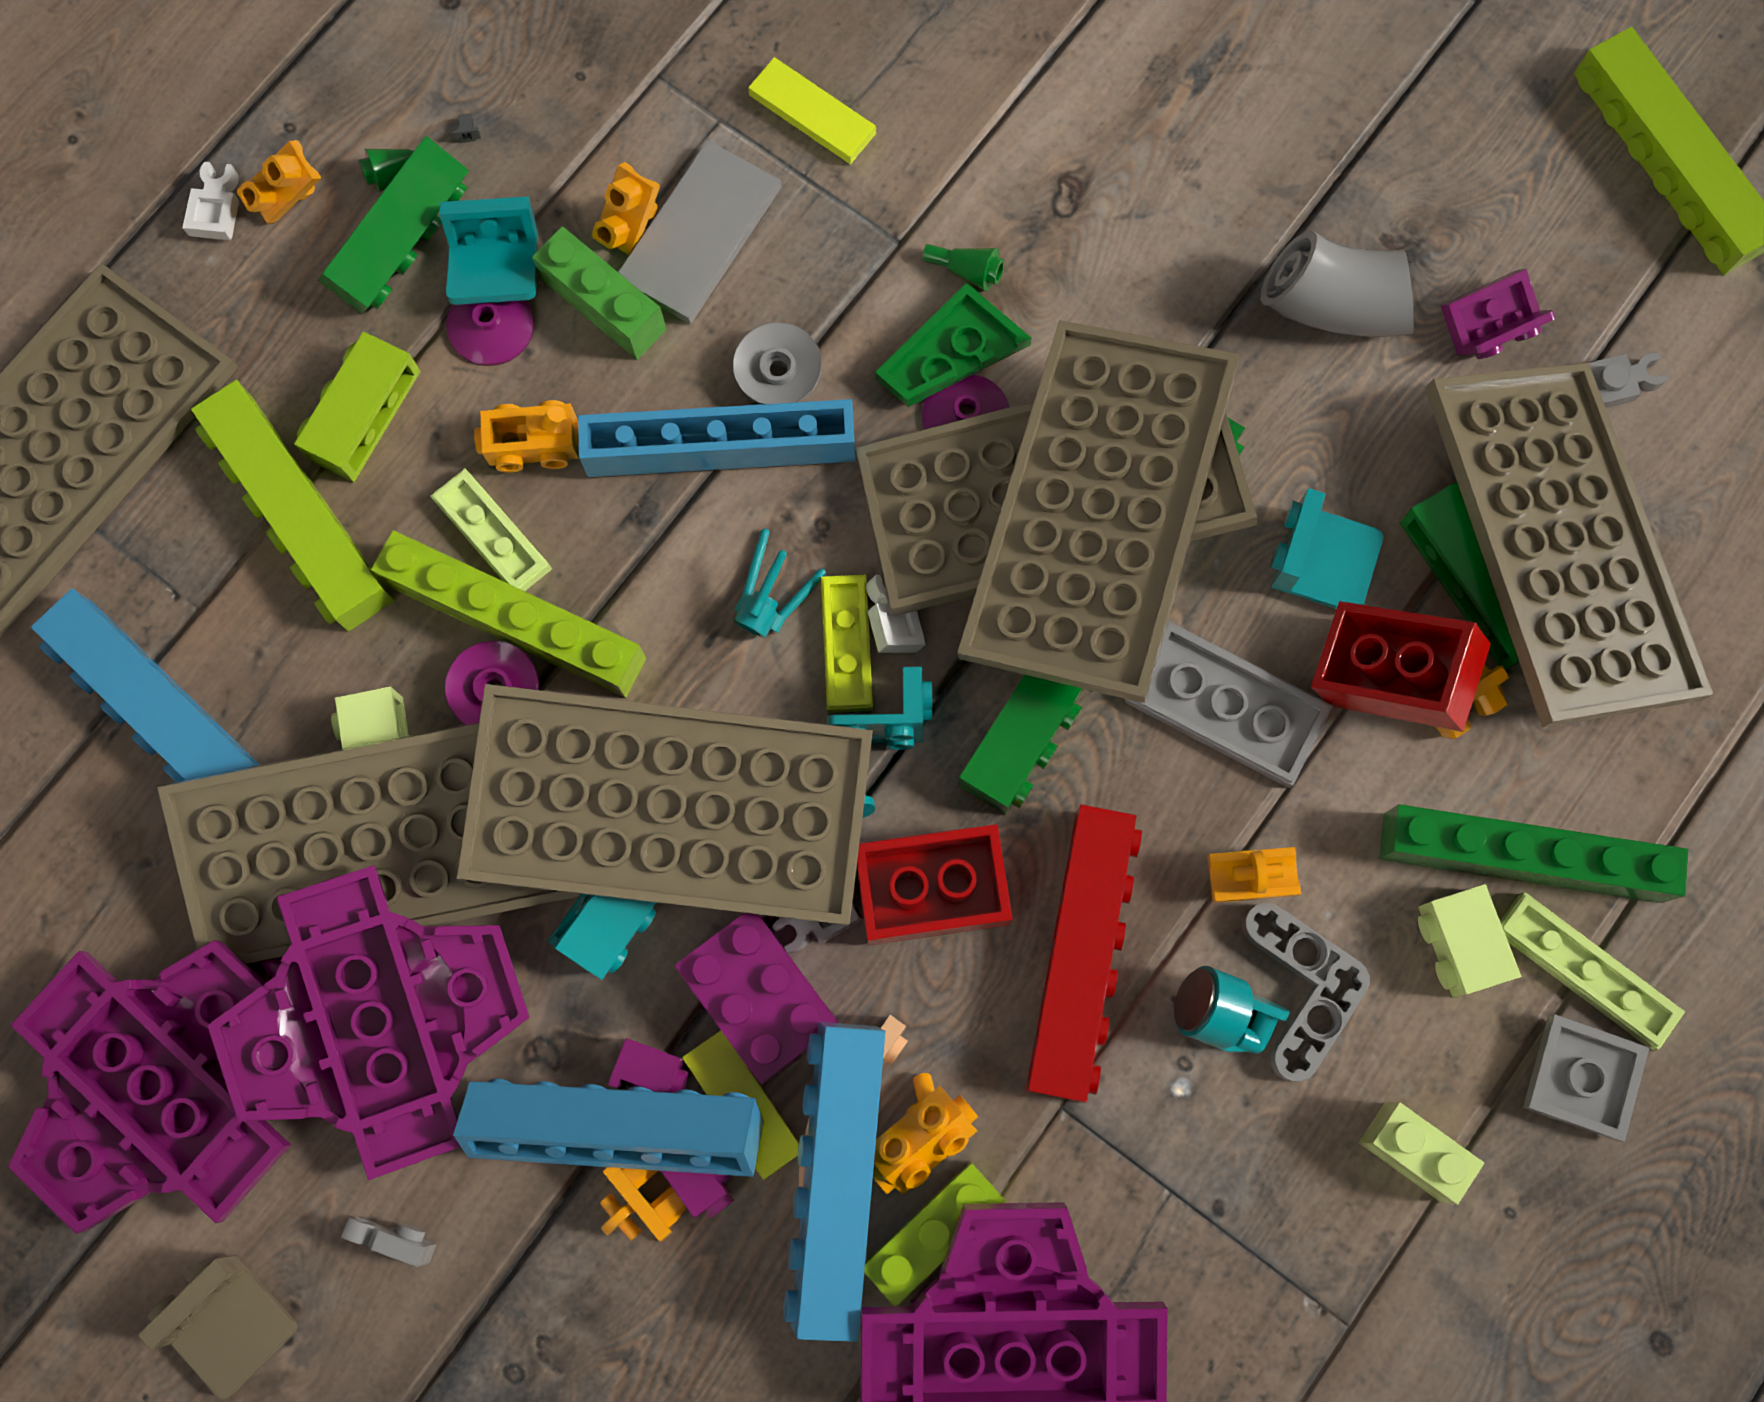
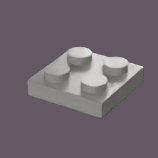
[1523,1014,1649,1142]

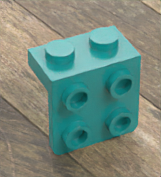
[439,196,538,305]
[1270,488,1384,609]
[827,667,932,750]

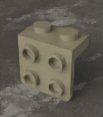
[137,1255,297,1399]

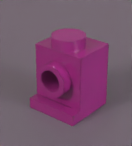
[608,1038,689,1093]
[661,1171,735,1219]

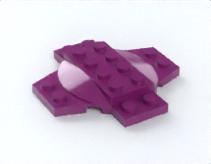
[207,865,530,1181]
[8,940,291,1234]
[860,1202,1168,1402]

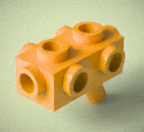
[474,400,579,473]
[873,1073,978,1195]

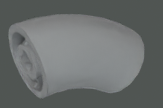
[1260,231,1414,337]

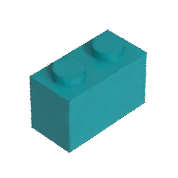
[547,893,657,980]

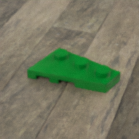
[875,283,1032,407]

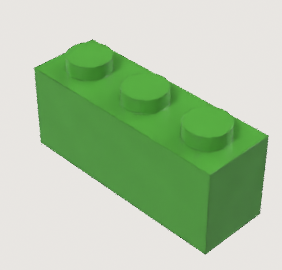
[532,226,667,360]

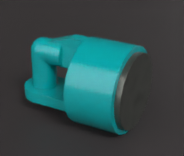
[1174,966,1290,1054]

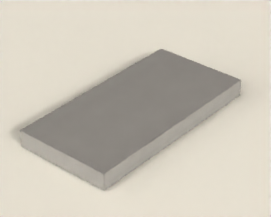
[619,140,782,324]
[1124,621,1333,789]

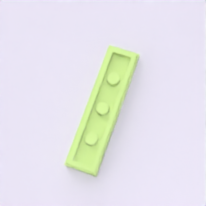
[1500,892,1685,1051]

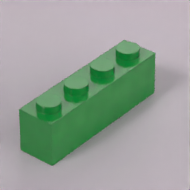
[317,136,470,314]
[1399,482,1519,671]

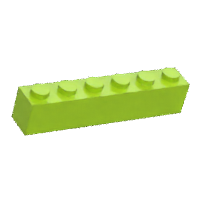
[1573,26,1764,276]
[191,379,394,632]
[371,530,647,698]

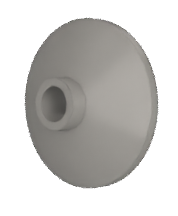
[733,323,822,404]

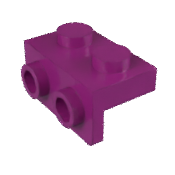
[1440,269,1555,359]

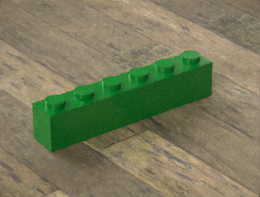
[1379,804,1688,903]

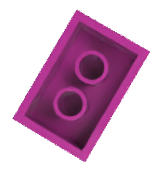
[674,913,839,1085]

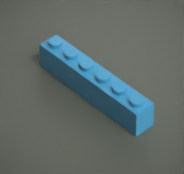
[578,399,856,477]
[31,588,260,782]
[784,1022,886,1342]
[453,1079,764,1177]

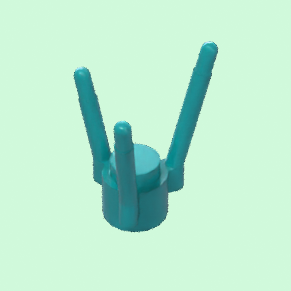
[733,528,826,638]

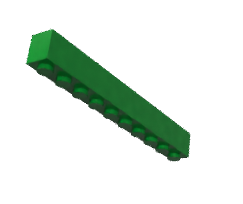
[958,417,1245,815]

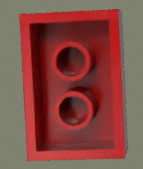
[1311,601,1491,732]
[857,824,1013,946]

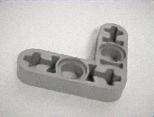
[1242,903,1370,1082]

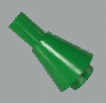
[359,144,438,192]
[922,244,1004,292]

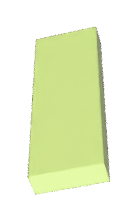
[430,468,552,591]

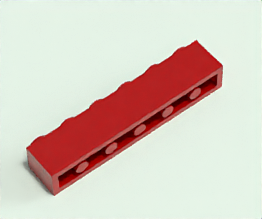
[1025,804,1142,1103]

